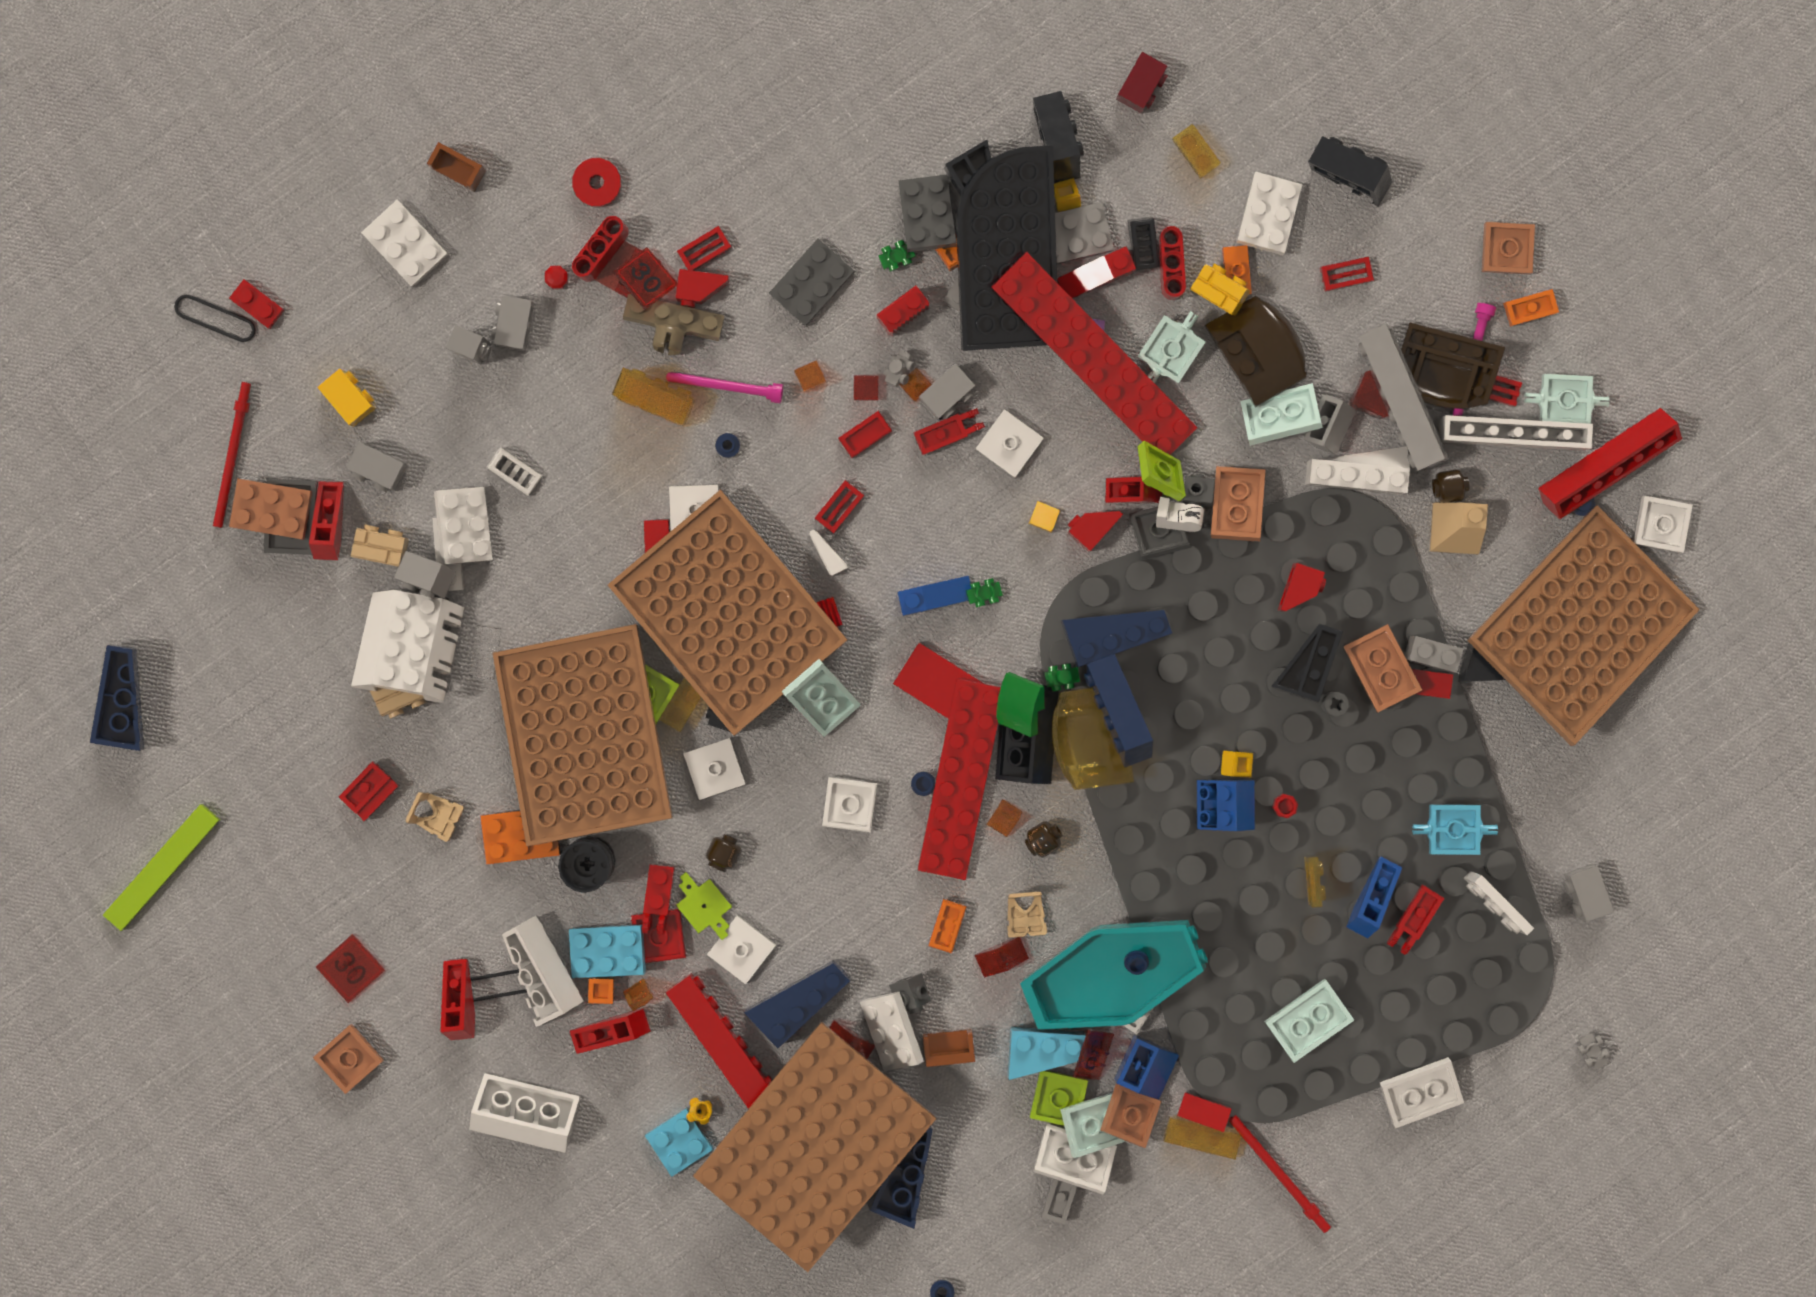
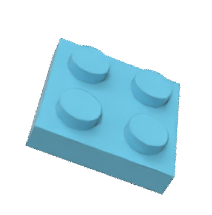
[645,1107,713,1177]

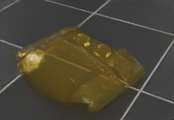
[1052,688,1134,790]

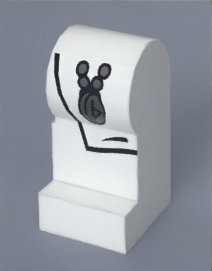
[1156,497,1205,532]

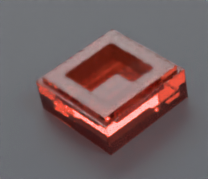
[854,375,878,401]

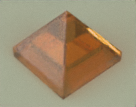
[899,367,932,402]

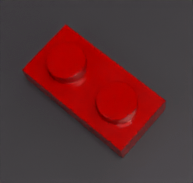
[229,279,285,329]

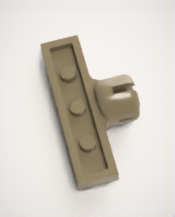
[623,294,725,355]

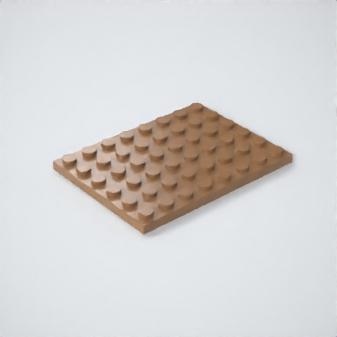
[608,489,848,736]
[1467,505,1700,746]
[493,624,673,847]
[693,1021,936,1272]

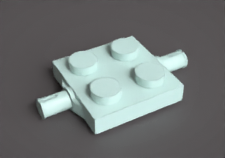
[1137,311,1206,383]
[1524,374,1609,424]

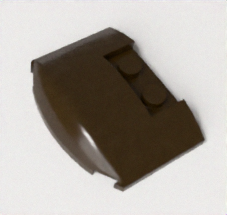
[1205,296,1307,408]
[1401,323,1505,409]

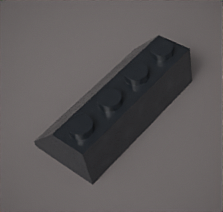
[995,685,1059,784]

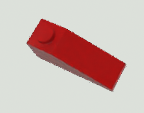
[1057,246,1136,299]
[309,481,344,560]
[440,959,475,1040]
[569,1008,651,1054]

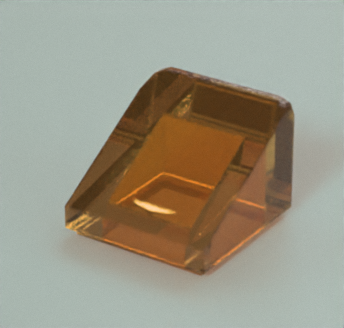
[794,361,826,393]
[986,799,1022,837]

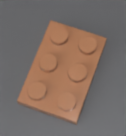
[1211,466,1265,542]
[229,478,313,540]
[1343,624,1422,713]

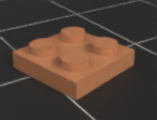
[1482,222,1535,275]
[313,1024,384,1094]
[1100,1084,1161,1148]

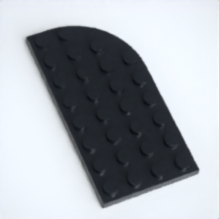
[956,145,1057,351]

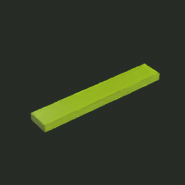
[103,804,221,931]

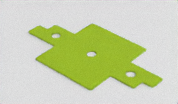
[676,872,732,940]

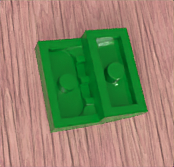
[996,672,1045,737]

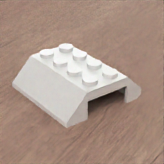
[351,590,464,703]

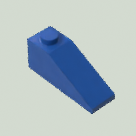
[897,576,971,616]
[1346,856,1402,938]

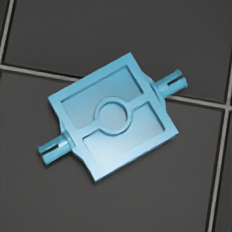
[1412,804,1498,855]

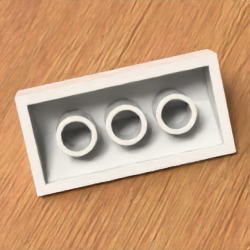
[469,1073,580,1153]

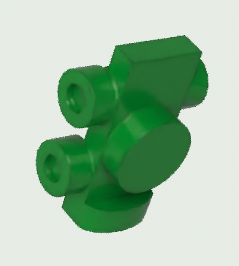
[878,240,915,272]
[966,578,1003,608]
[1045,663,1080,691]

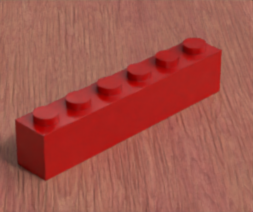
[1538,408,1682,519]
[666,973,773,1109]

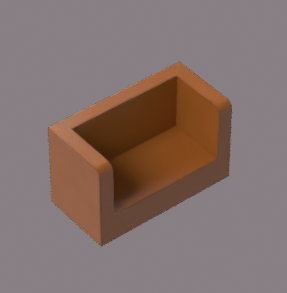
[427,142,486,192]
[923,1029,975,1067]

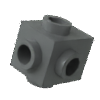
[1183,474,1215,509]
[889,973,931,1014]

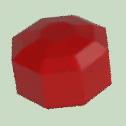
[544,266,569,290]
[1272,794,1298,818]

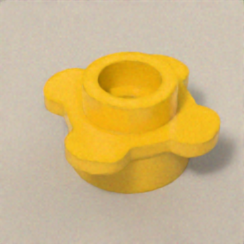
[686,1098,712,1125]

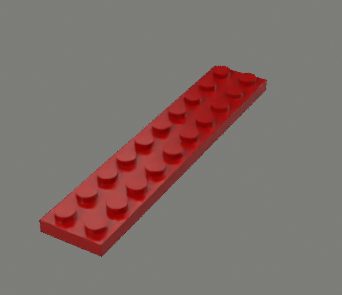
[991,252,1198,455]

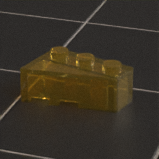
[612,367,695,427]

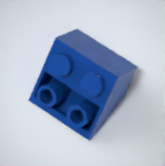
[1197,780,1255,831]
[1114,1034,1179,1100]

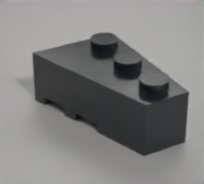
[1033,91,1084,183]
[1308,136,1392,207]
[944,140,991,197]
[1271,624,1343,703]
[1458,642,1505,682]

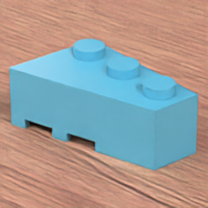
[1007,1027,1086,1080]

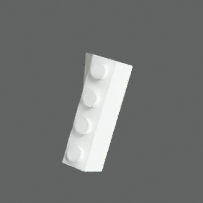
[1305,446,1410,495]
[502,915,583,1027]

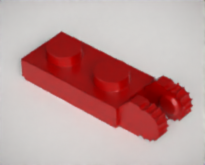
[913,408,985,456]
[642,864,675,935]
[1387,885,1444,955]

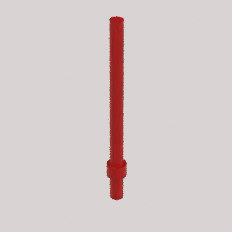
[213,382,251,528]
[1229,1115,1331,1233]

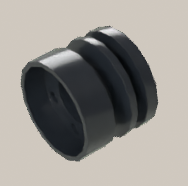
[558,835,616,893]

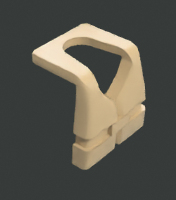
[405,792,465,842]
[1007,892,1047,938]

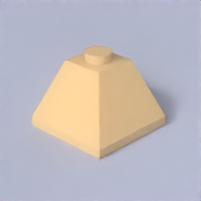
[1430,503,1488,555]

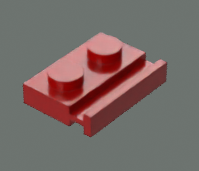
[339,761,400,822]

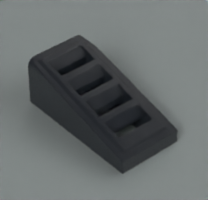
[1127,217,1160,271]

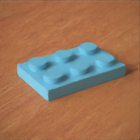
[569,925,646,978]

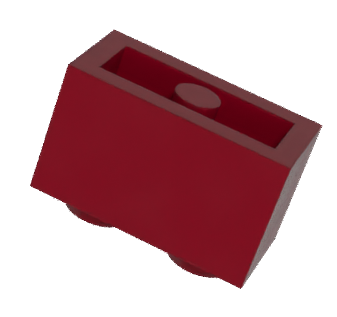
[1116,52,1168,113]

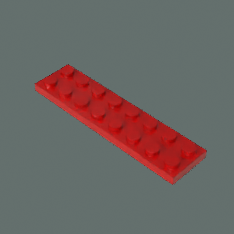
[918,678,1001,880]

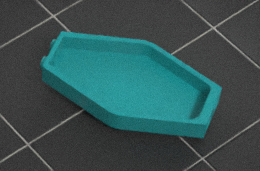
[1020,920,1208,1030]

